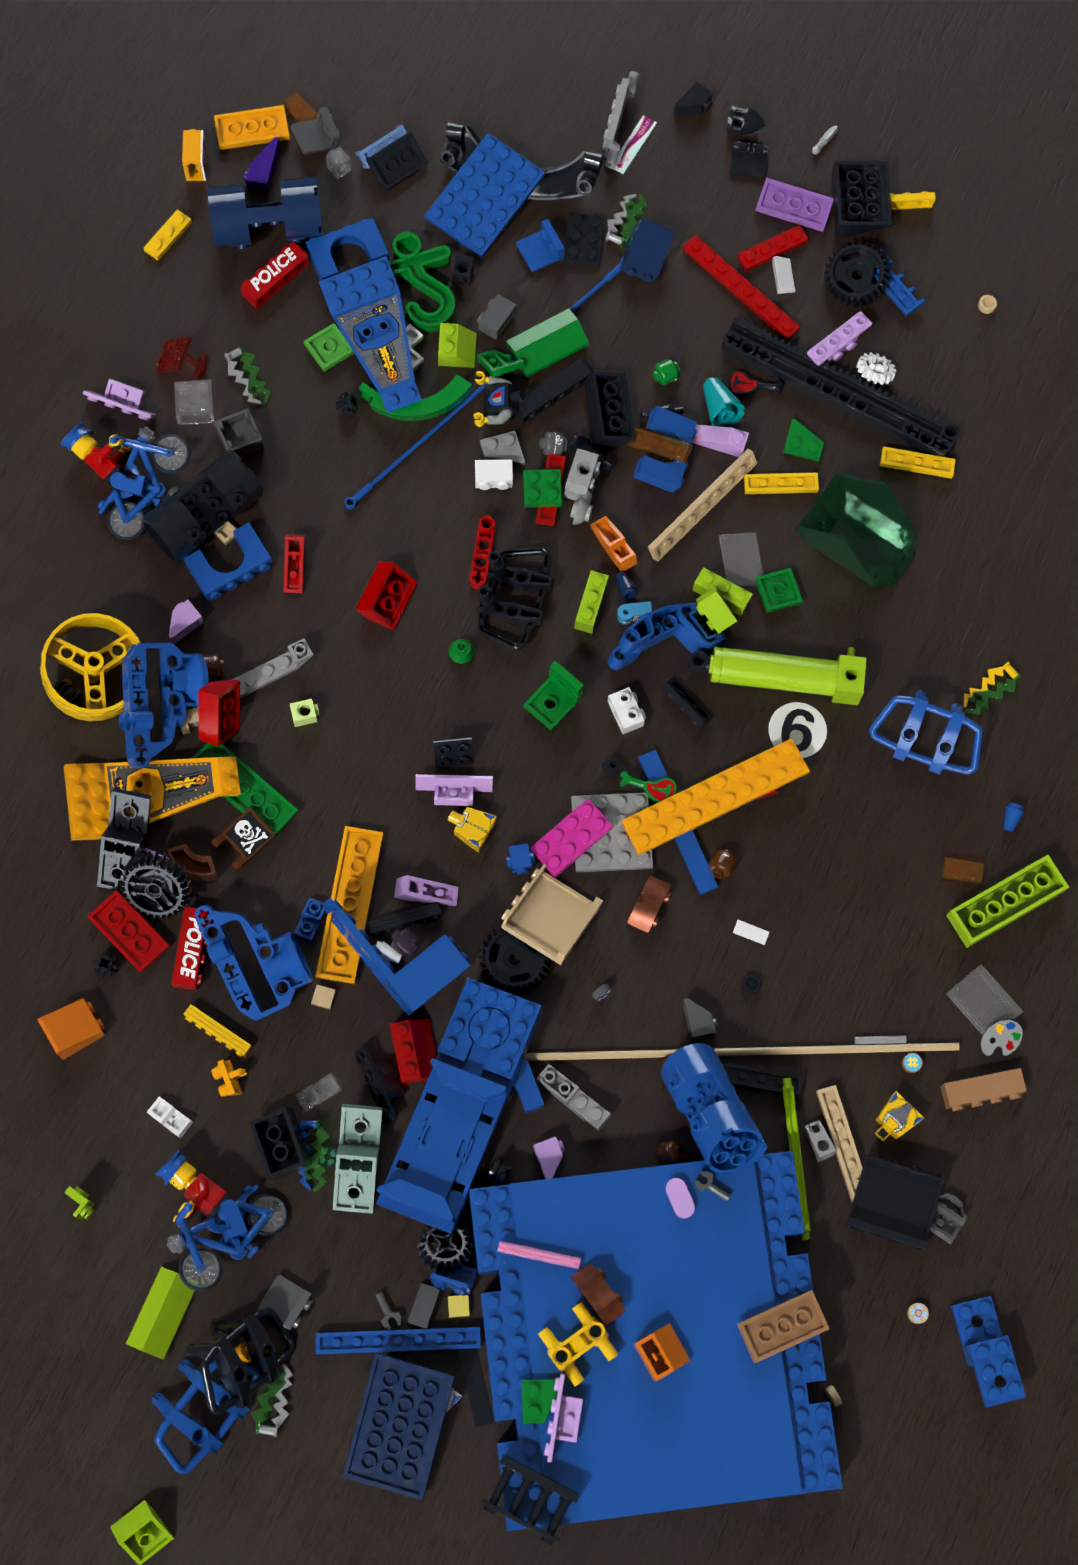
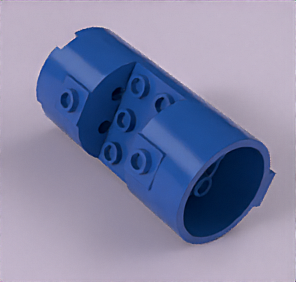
[661,1043,768,1173]

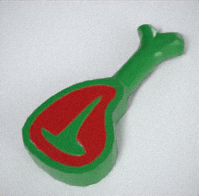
[620,771,676,803]

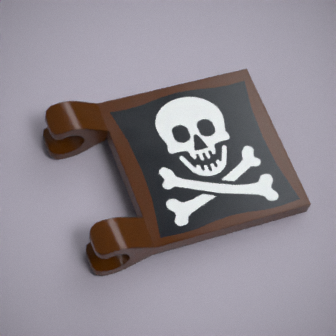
[211,807,276,870]

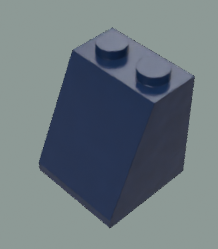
[620,218,675,283]

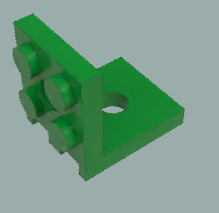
[523,661,584,731]

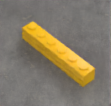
[184,1004,252,1057]

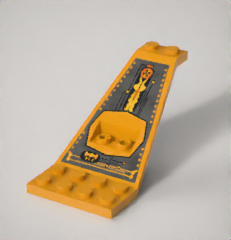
[64,757,241,841]

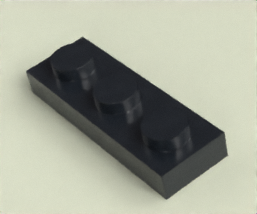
[662,678,713,727]

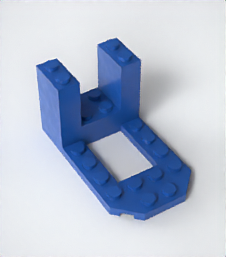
[323,898,470,1016]

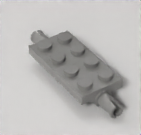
[602,71,639,168]

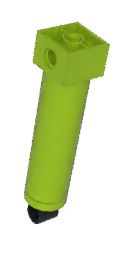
[688,647,866,705]

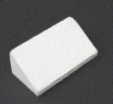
[772,256,795,294]

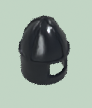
[726,104,765,136]

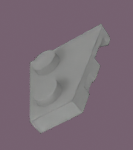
[480,431,525,466]

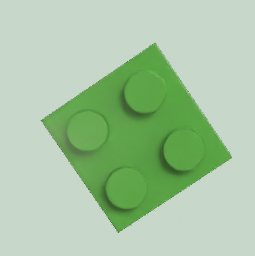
[304,323,354,372]

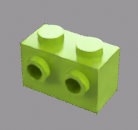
[696,587,737,634]

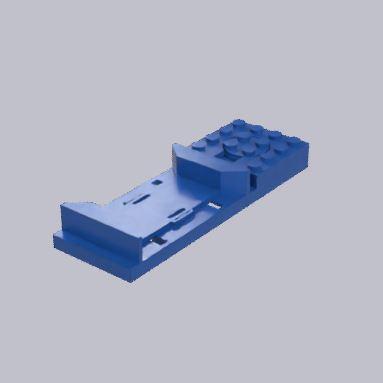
[376,978,543,1235]

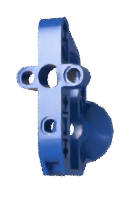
[119,643,209,768]
[195,905,313,1021]

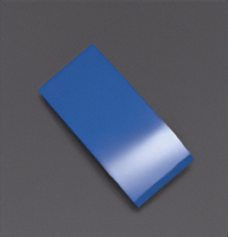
[294,897,325,943]

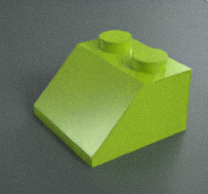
[438,323,477,368]
[110,1500,174,1565]

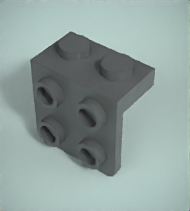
[291,107,340,154]
[258,1275,314,1331]

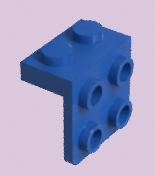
[430,1265,478,1296]

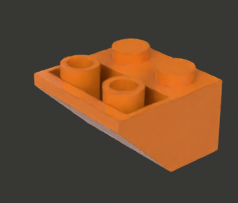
[633,1323,691,1382]

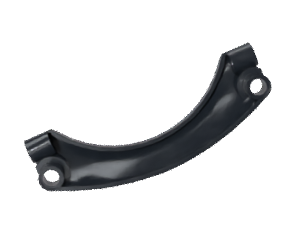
[439,122,604,200]

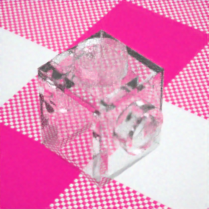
[326,147,352,179]

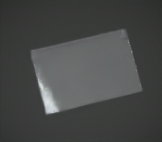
[718,532,763,586]

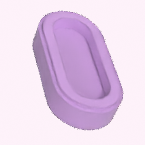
[665,1178,695,1219]

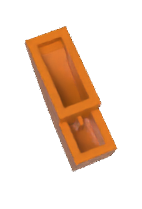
[590,516,638,571]

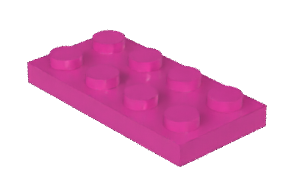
[530,798,614,878]

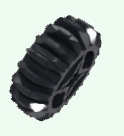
[417,1224,472,1275]

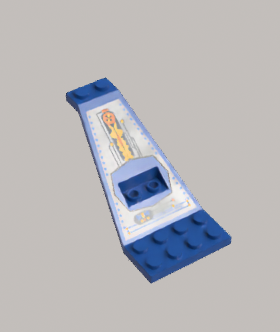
[319,256,422,413]

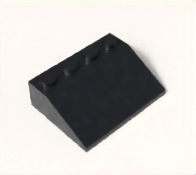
[832,161,892,235]

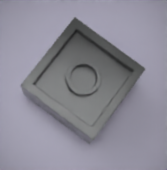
[214,408,264,458]

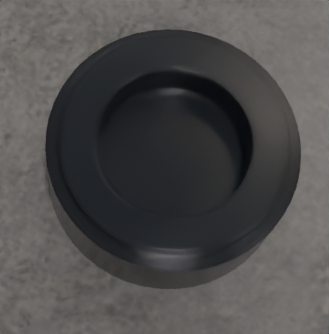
[741,974,761,995]

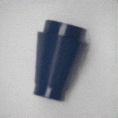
[615,571,637,600]

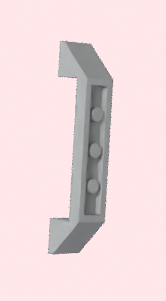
[218,638,313,698]

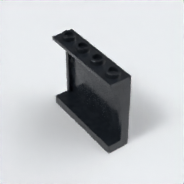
[845,1153,945,1252]

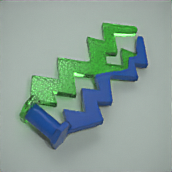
[298,1119,330,1192]

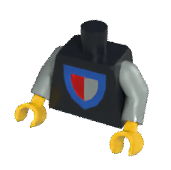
[474,371,526,427]

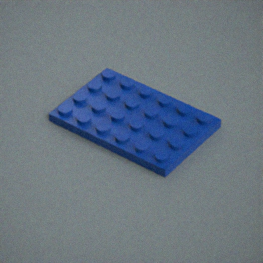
[424,133,545,259]

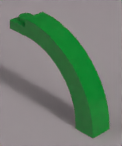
[359,374,473,421]

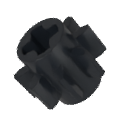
[336,392,359,416]
[93,952,119,978]

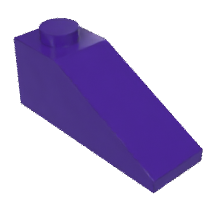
[244,137,280,193]

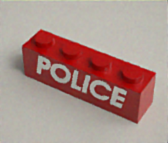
[241,242,309,309]
[172,907,212,990]

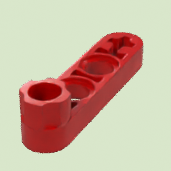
[470,515,495,589]

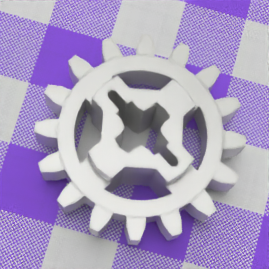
[856,352,897,385]

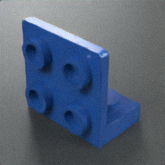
[516,219,564,272]

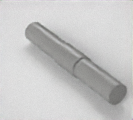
[854,1036,906,1045]

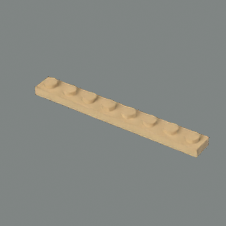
[648,449,757,561]

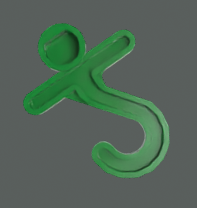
[389,232,455,333]

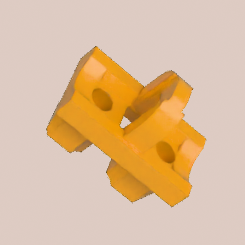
[211,1060,247,1097]

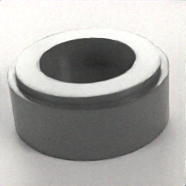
[592,984,612,1002]

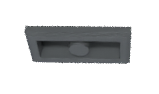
[407,1283,440,1329]

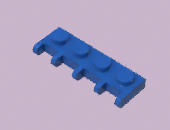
[873,248,926,317]

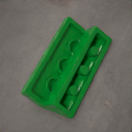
[506,309,589,377]

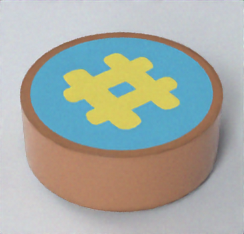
[902,1053,923,1073]

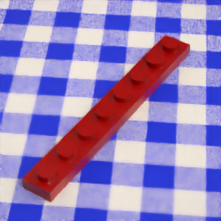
[683,235,800,341]

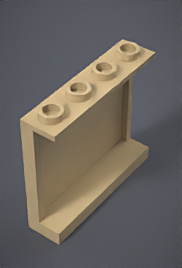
[501,864,603,965]

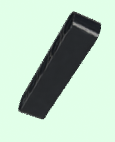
[517,359,594,422]

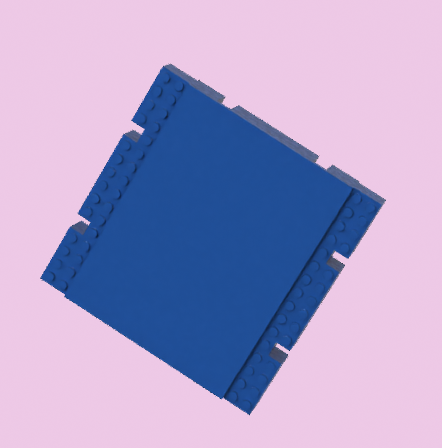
[469,1151,843,1531]

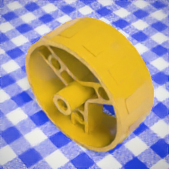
[40,613,140,721]

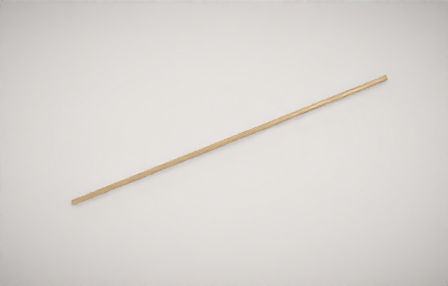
[523,1043,959,1061]

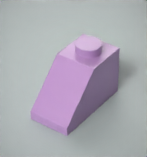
[169,600,204,644]
[533,1137,565,1179]

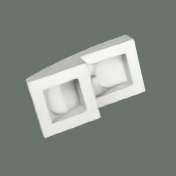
[147,1096,193,1139]

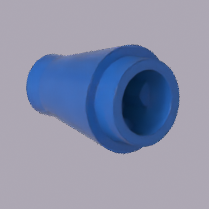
[1003,803,1024,832]

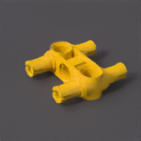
[538,1302,619,1387]

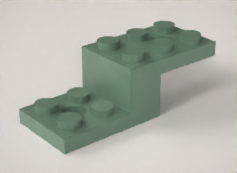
[332,1104,383,1214]

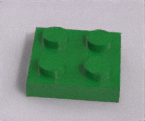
[523,469,562,508]
[755,568,803,613]

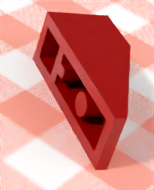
[284,534,306,593]

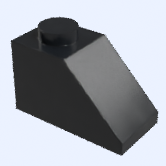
[673,81,713,116]

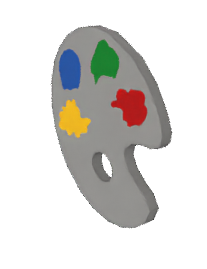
[981,1020,1023,1056]

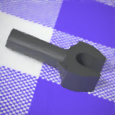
[694,1171,731,1201]
[375,1292,401,1330]

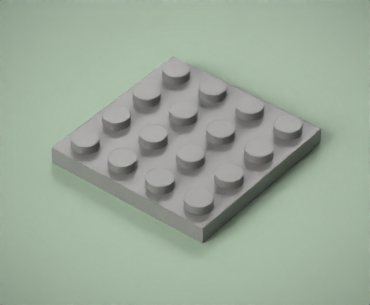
[571,793,653,872]

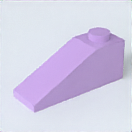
[691,425,749,457]
[394,875,459,906]

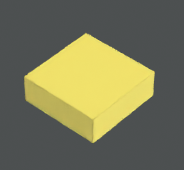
[448,1295,469,1318]

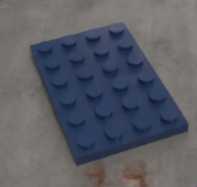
[343,1353,456,1500]

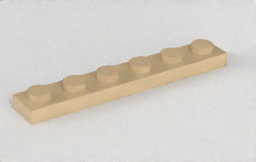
[816,1085,862,1203]

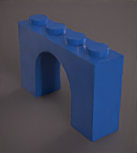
[306,217,389,281]
[633,406,697,493]
[183,522,273,601]
[479,1060,544,1124]

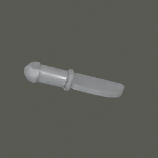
[812,126,838,155]

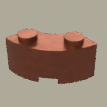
[167,844,218,881]
[627,875,671,933]
[571,1263,626,1326]

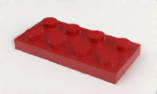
[87,890,170,973]

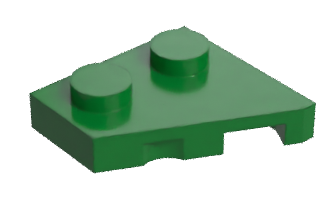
[477,349,524,377]
[783,418,824,462]
[522,1380,558,1424]

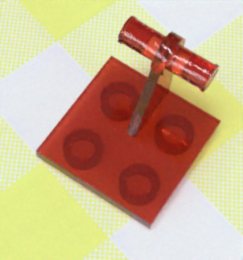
[155,337,208,380]

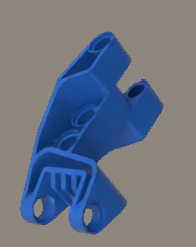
[607,602,727,670]

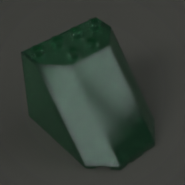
[796,473,917,588]

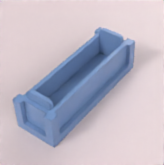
[355,125,407,169]

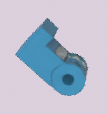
[617,601,652,625]

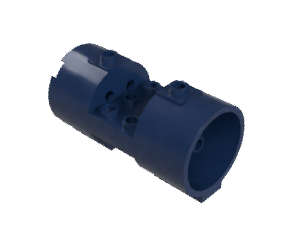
[207,177,323,249]

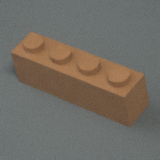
[940,1068,1027,1112]

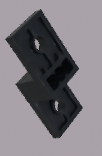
[97,788,152,891]

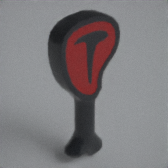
[728,370,783,397]

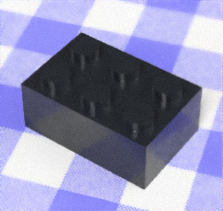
[249,1107,312,1180]

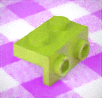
[64,1186,95,1221]

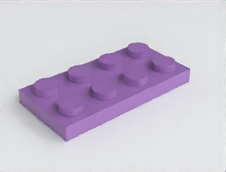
[755,178,834,232]

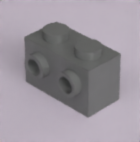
[477,294,516,340]

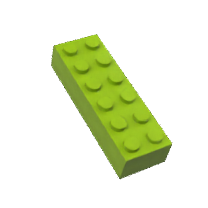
[946,855,1069,948]

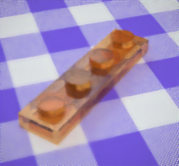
[625,427,692,463]

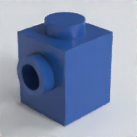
[506,844,535,875]

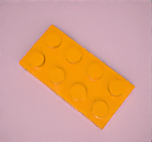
[214,105,290,150]

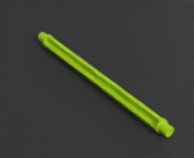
[782,1078,811,1240]

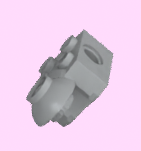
[564,448,601,525]

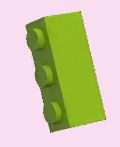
[693,567,753,617]
[574,570,609,634]

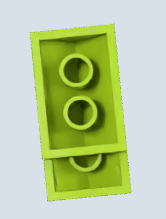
[126,1267,199,1360]

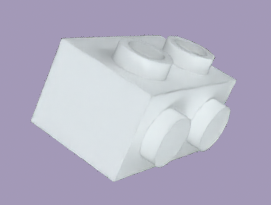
[475,460,513,490]
[607,687,646,734]

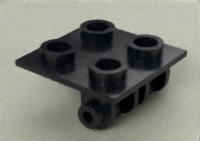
[729,140,769,178]
[433,738,474,767]

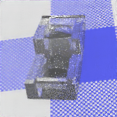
[295,1073,342,1112]

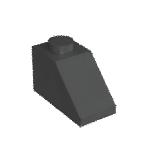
[682,998,718,1040]

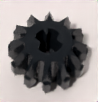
[53,678,85,707]

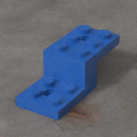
[951,1296,1026,1407]

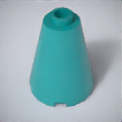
[703,377,745,427]

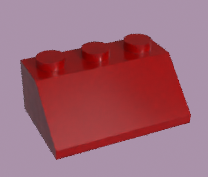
[355,561,418,630]
[198,680,240,746]
[390,1019,437,1086]

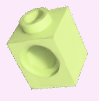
[290,699,320,727]

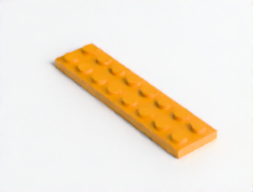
[316,826,383,984]

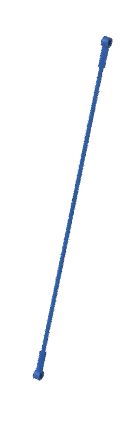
[345,257,623,510]

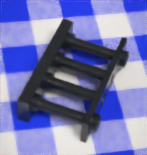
[480,1455,581,1545]

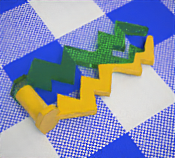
[963,662,1021,715]

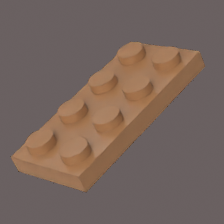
[737,1290,829,1364]

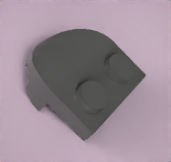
[930,1193,967,1245]

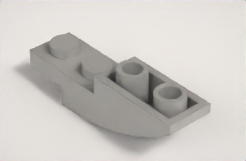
[536,1064,611,1131]

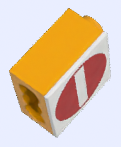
[182,129,207,181]

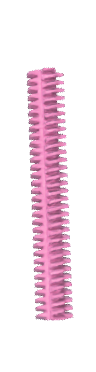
[497,1241,581,1270]

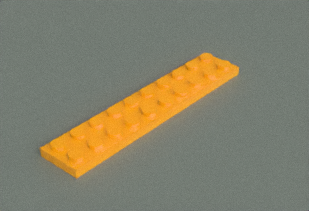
[621,738,810,856]

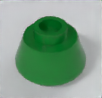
[448,639,474,664]

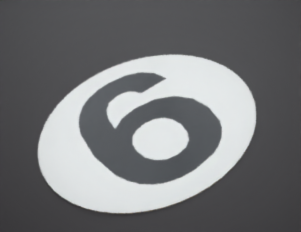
[768,702,827,758]

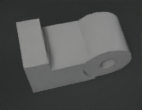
[804,1120,836,1162]

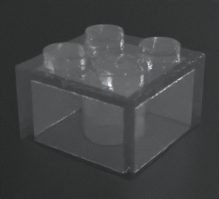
[174,380,215,425]

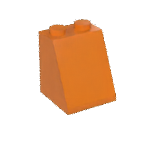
[37,998,105,1060]

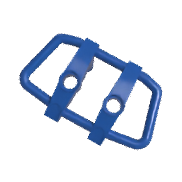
[869,690,983,775]
[152,1359,260,1474]

